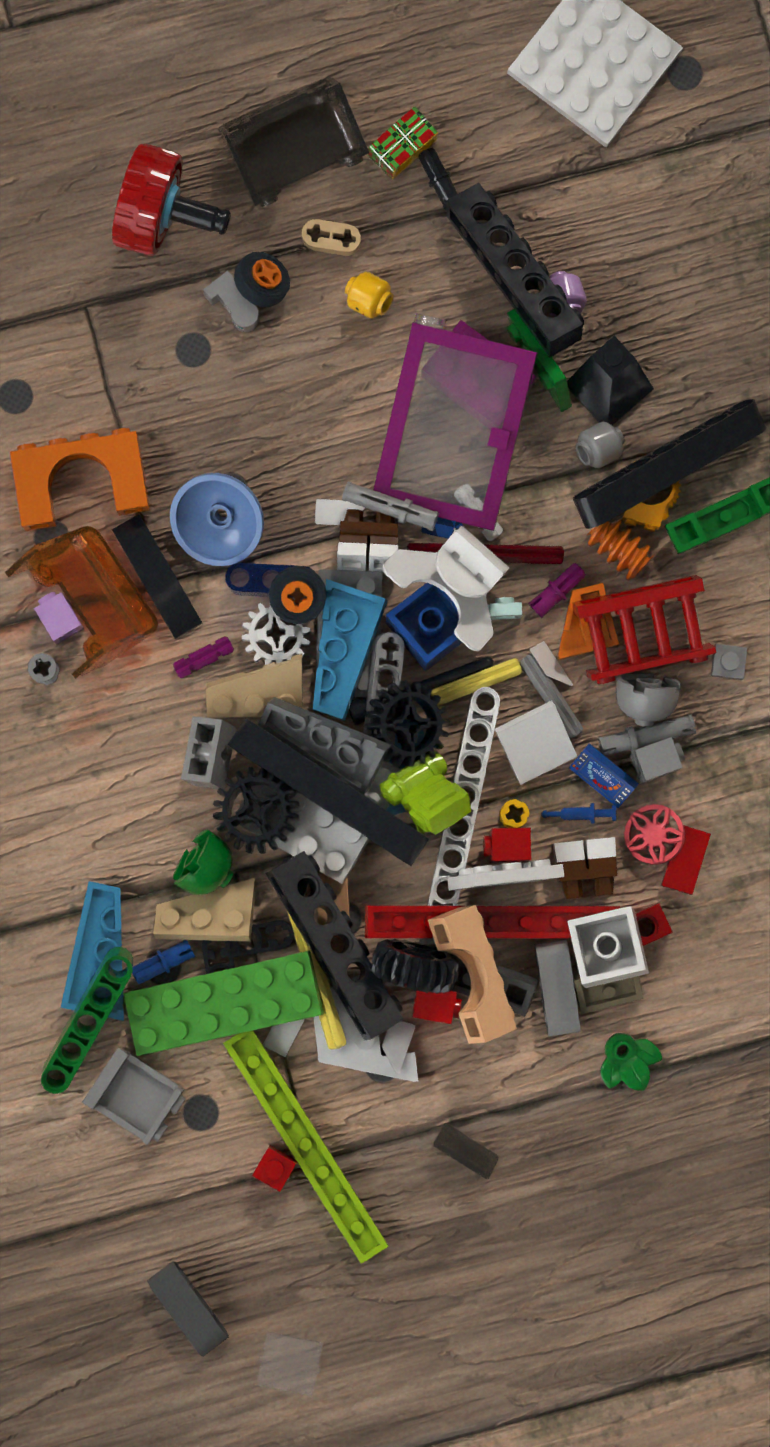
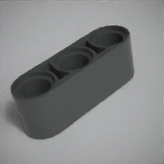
[147,1261,229,1357]

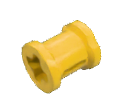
[499,799,530,828]

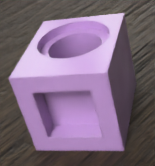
[34,592,84,644]

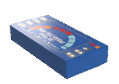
[569,743,639,808]

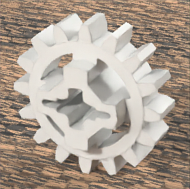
[242,603,311,665]

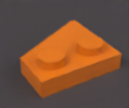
[558,583,619,660]

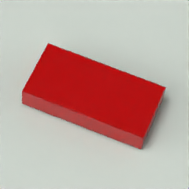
[661,825,711,895]

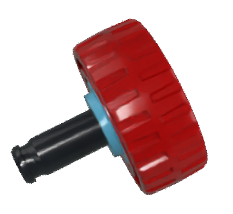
[112,144,231,256]

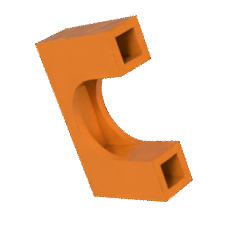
[10,428,150,531]

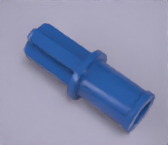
[132,940,195,984]

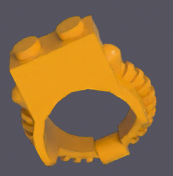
[622,461,681,532]

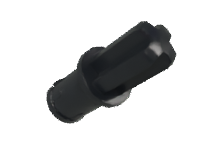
[418,148,458,211]

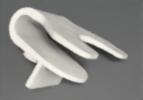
[383,526,510,651]

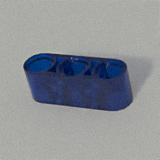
[225,563,315,599]

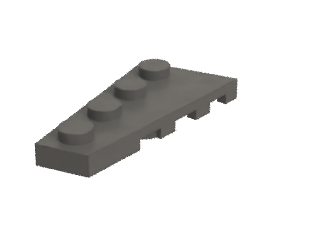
[258,697,391,795]

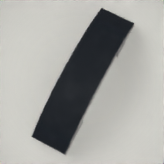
[112,514,203,639]

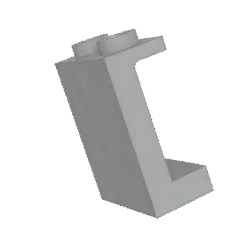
[82,1047,186,1145]

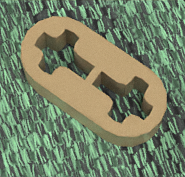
[302,219,361,256]

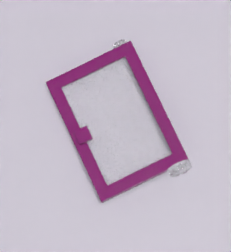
[373,313,538,531]

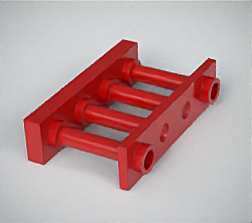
[572,575,717,684]

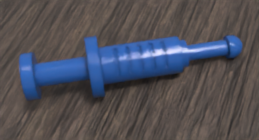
[541,803,617,824]

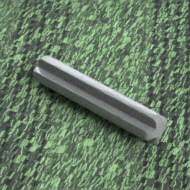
[520,653,583,739]

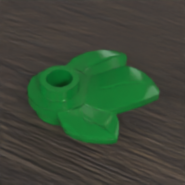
[600,1033,662,1091]

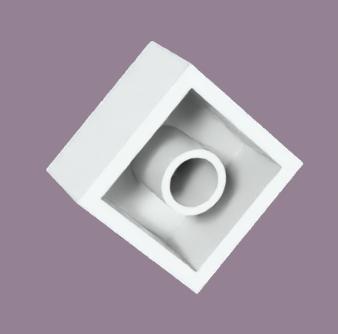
[567,906,649,988]

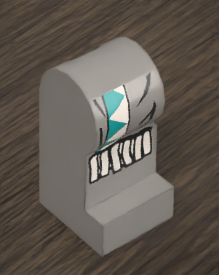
[203,270,259,332]

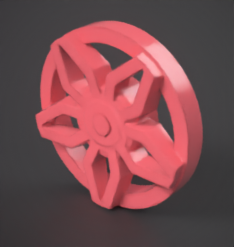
[624,804,685,865]

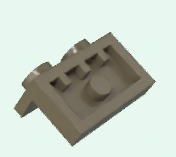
[571,964,644,1014]

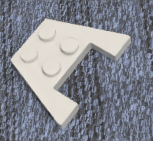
[313,975,418,1082]

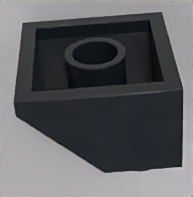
[567,335,654,426]

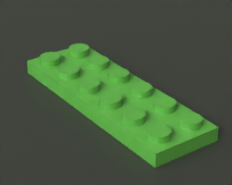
[123,951,324,1056]

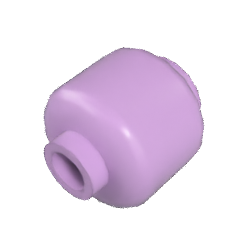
[549,271,587,317]

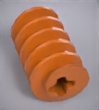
[587,519,655,581]

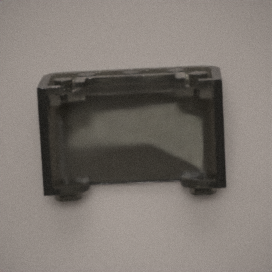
[218,77,369,207]

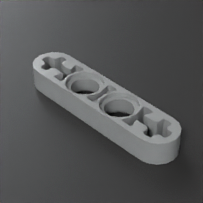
[363,632,404,744]

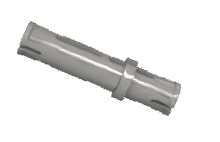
[342,481,439,531]
[598,714,696,756]

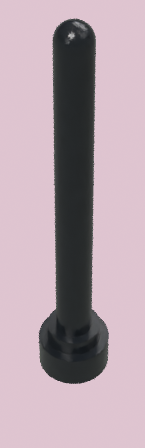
[349,656,494,726]

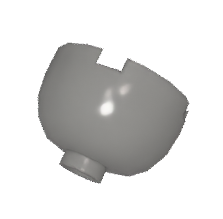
[616,672,681,726]

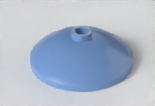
[170,473,264,566]

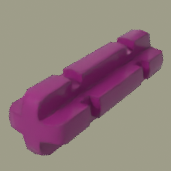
[173,636,234,678]

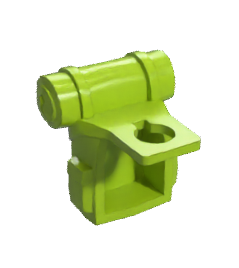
[379,750,471,835]

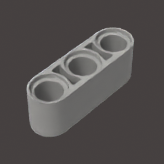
[534,939,580,1037]

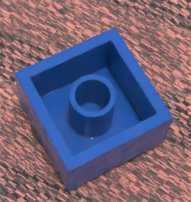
[385,583,462,672]

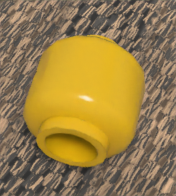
[345,271,394,319]

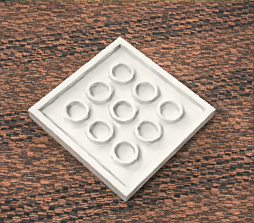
[507,0,683,148]
[235,740,401,885]

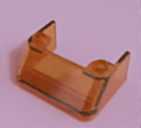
[5,526,158,679]

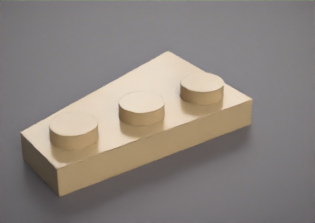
[206,653,303,717]
[153,878,257,942]

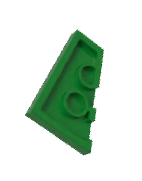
[506,309,572,412]

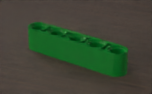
[41,947,134,1094]

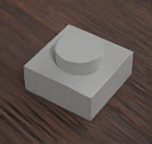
[711,644,747,680]

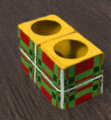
[367,106,438,180]

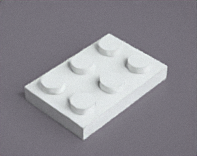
[447,859,564,891]

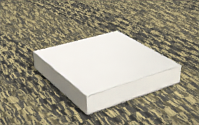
[494,700,578,785]

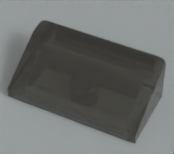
[433,1123,498,1179]

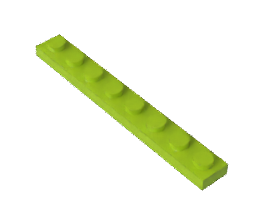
[223,1030,389,1264]

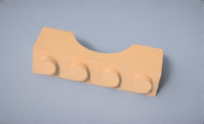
[428,905,517,1044]

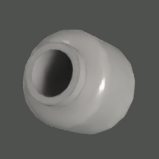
[576,421,624,469]

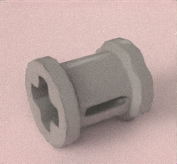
[28,653,60,685]

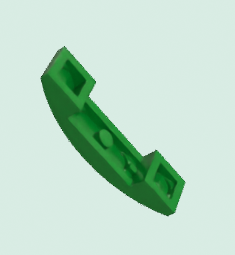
[664,477,770,554]

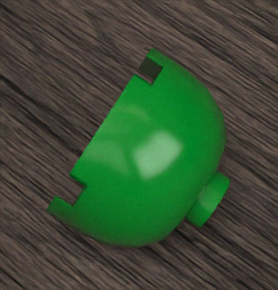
[173,829,233,895]

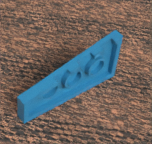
[313,579,388,721]
[60,881,124,1021]

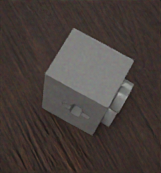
[181,716,236,790]
[629,737,685,785]

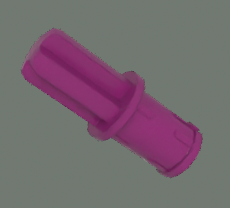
[528,563,586,618]

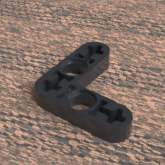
[202,920,294,974]

